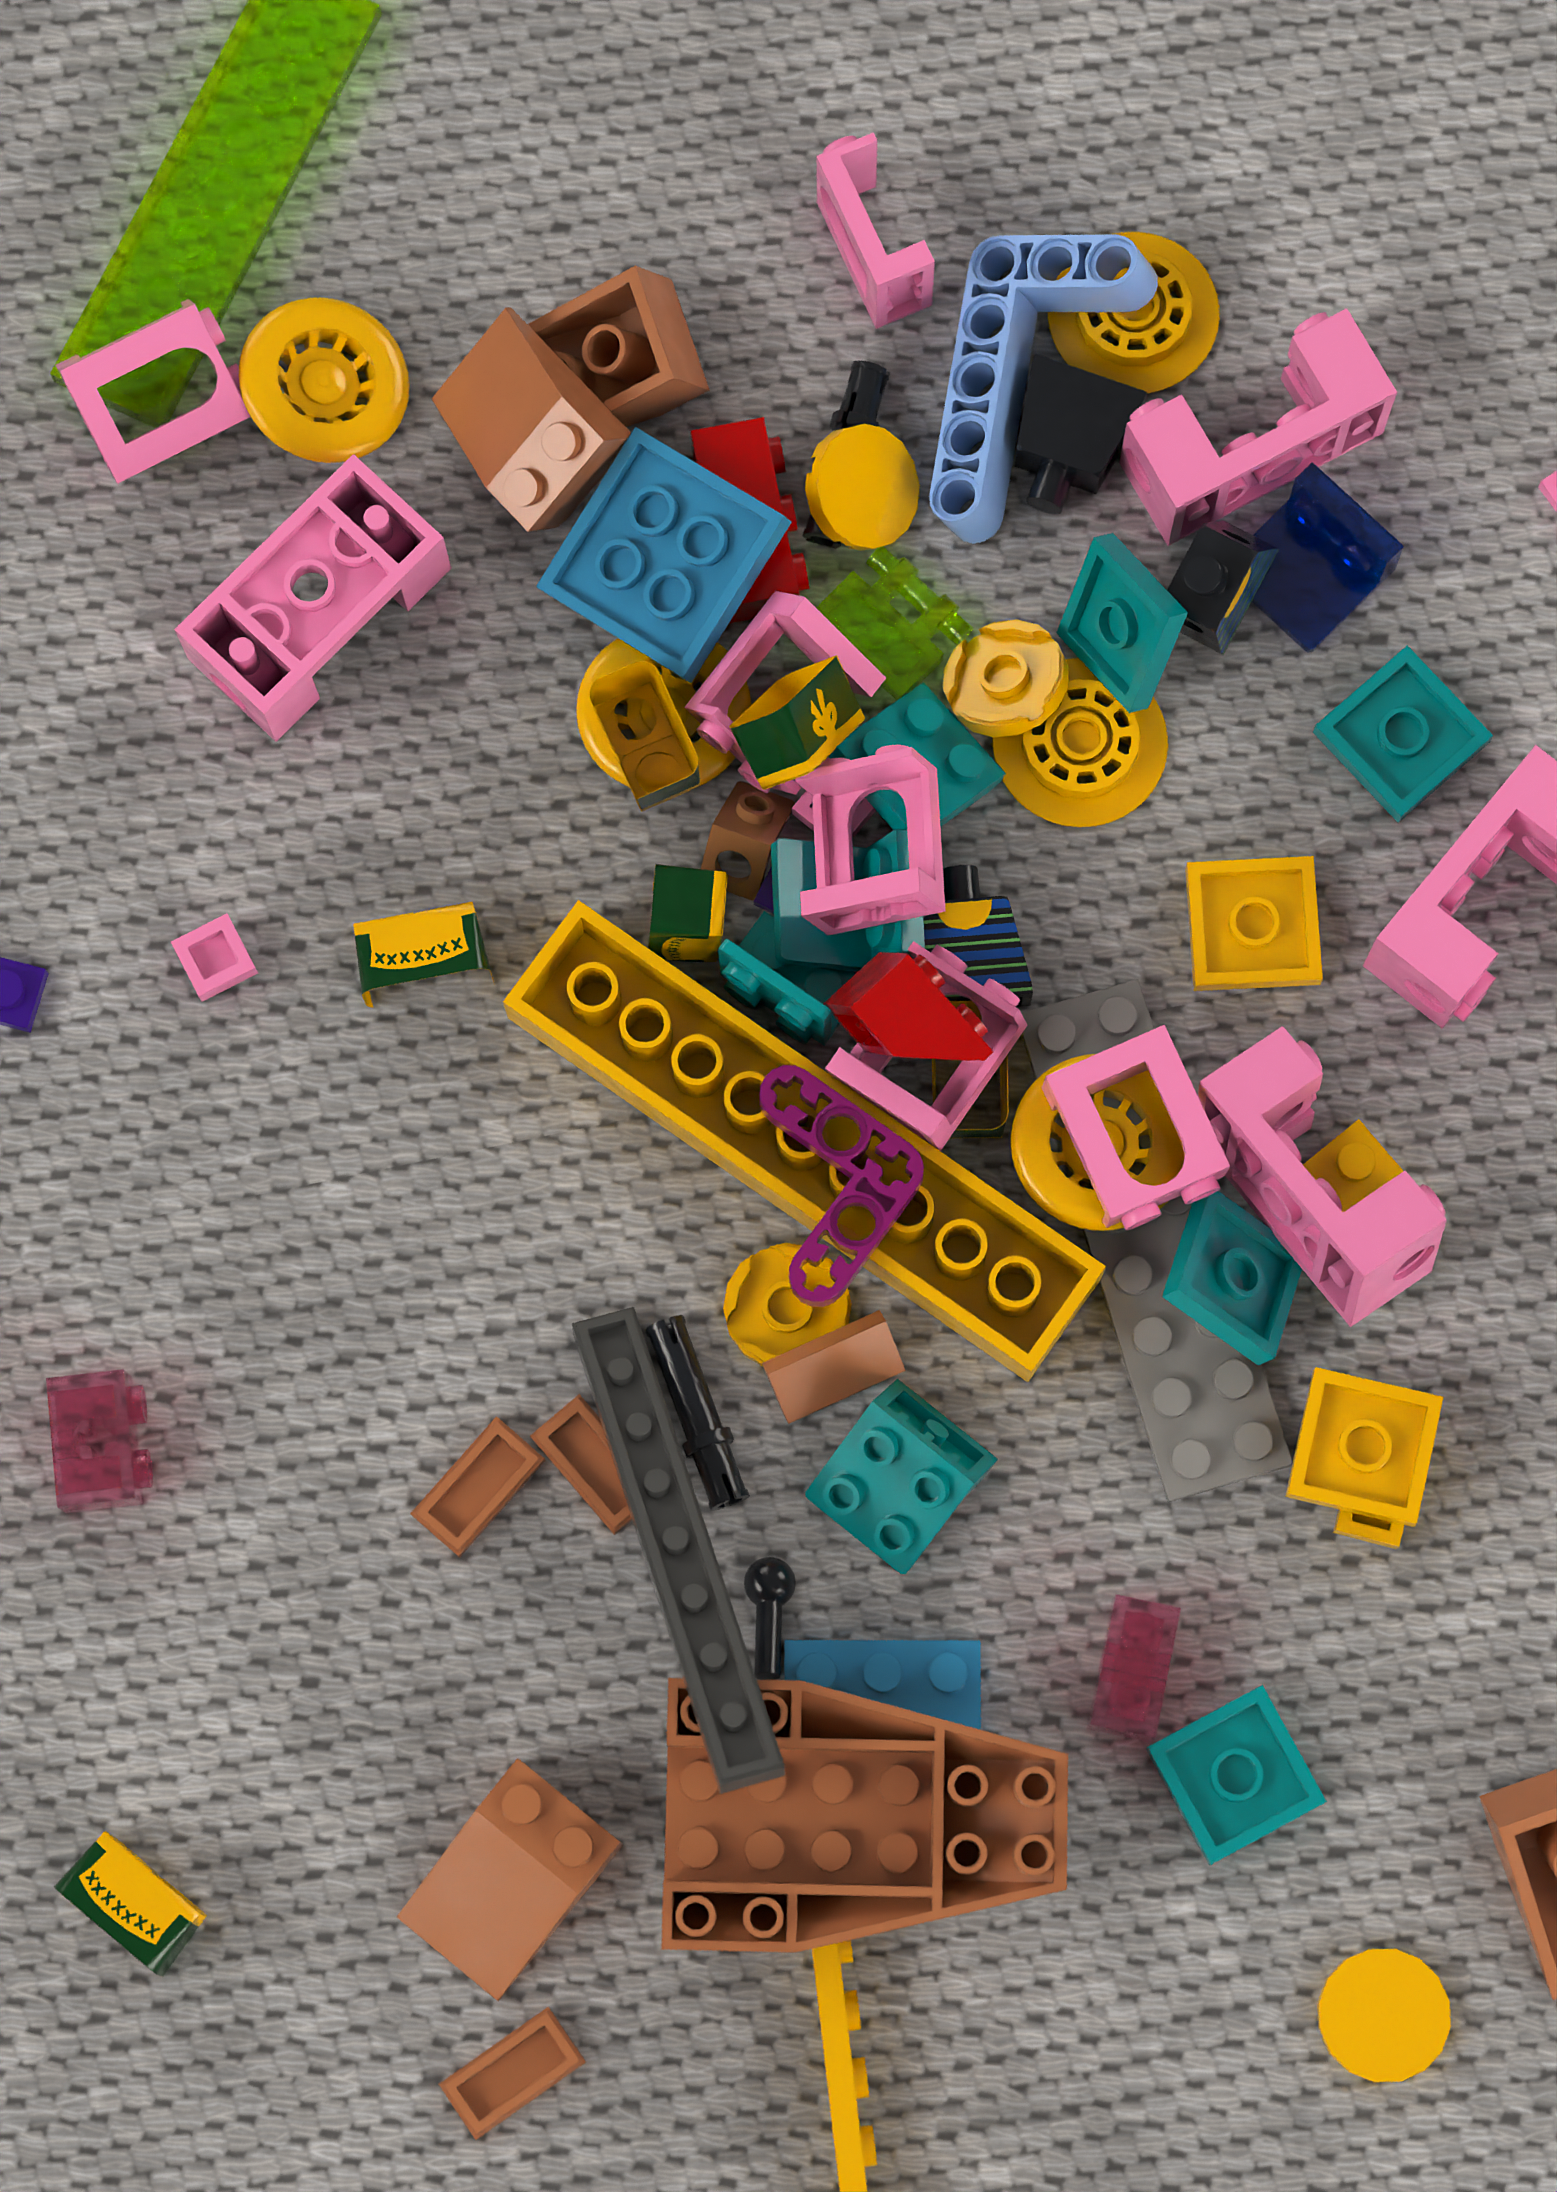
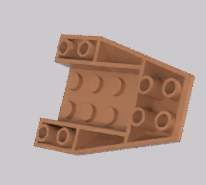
[661,1678,1068,1952]

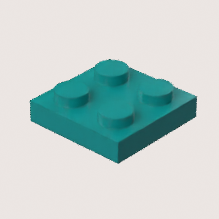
[1056,533,1188,713]
[1313,645,1494,823]
[828,682,1006,830]
[1162,1191,1302,1366]
[1146,1685,1327,1866]

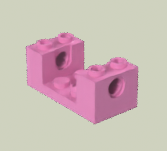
[1119,308,1397,546]
[174,454,452,742]
[1363,745,1557,1029]
[1198,1026,1447,1327]

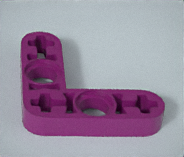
[760,1065,924,1307]

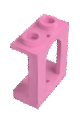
[816,132,935,329]
[56,299,251,484]
[684,591,886,795]
[795,745,946,936]
[825,941,1028,1151]
[1042,1025,1230,1231]

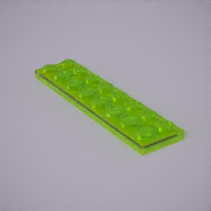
[50,0,382,428]

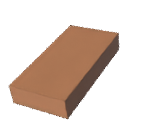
[762,1310,906,1424]
[530,1394,632,1535]
[410,1416,546,1558]
[439,2007,586,2140]

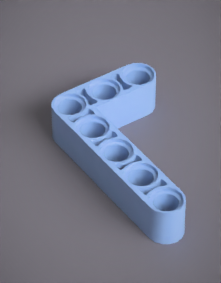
[929,234,1158,544]

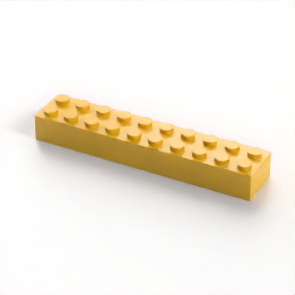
[503,900,1106,1382]

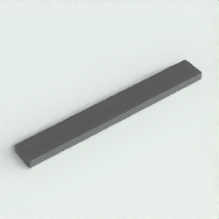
[572,1307,785,1794]

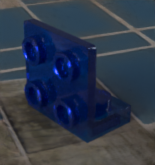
[1252,462,1404,653]

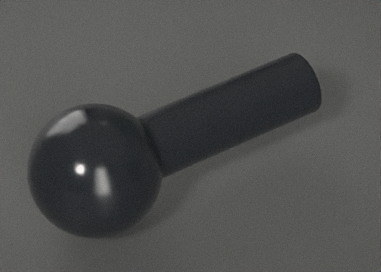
[744,1557,796,1680]

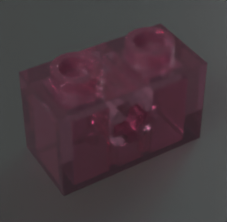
[46,1369,153,1514]
[1087,1594,1181,1743]

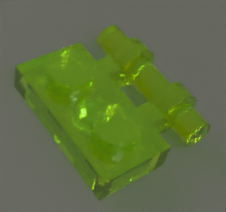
[816,546,973,700]

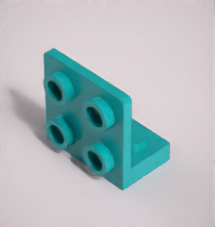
[771,829,925,971]
[718,911,856,1046]
[805,1378,998,1574]

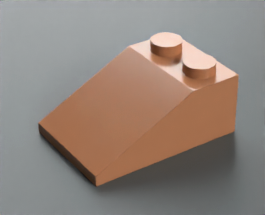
[528,266,710,427]
[431,307,631,532]
[397,1758,623,2001]
[1479,1769,1557,2000]

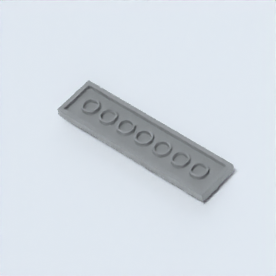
[1021,979,1293,1503]

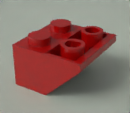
[823,952,994,1061]

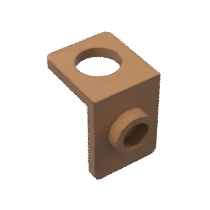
[700,781,795,901]

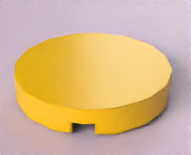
[805,424,920,551]
[943,619,1069,738]
[723,1243,852,1367]
[1317,1949,1451,2082]

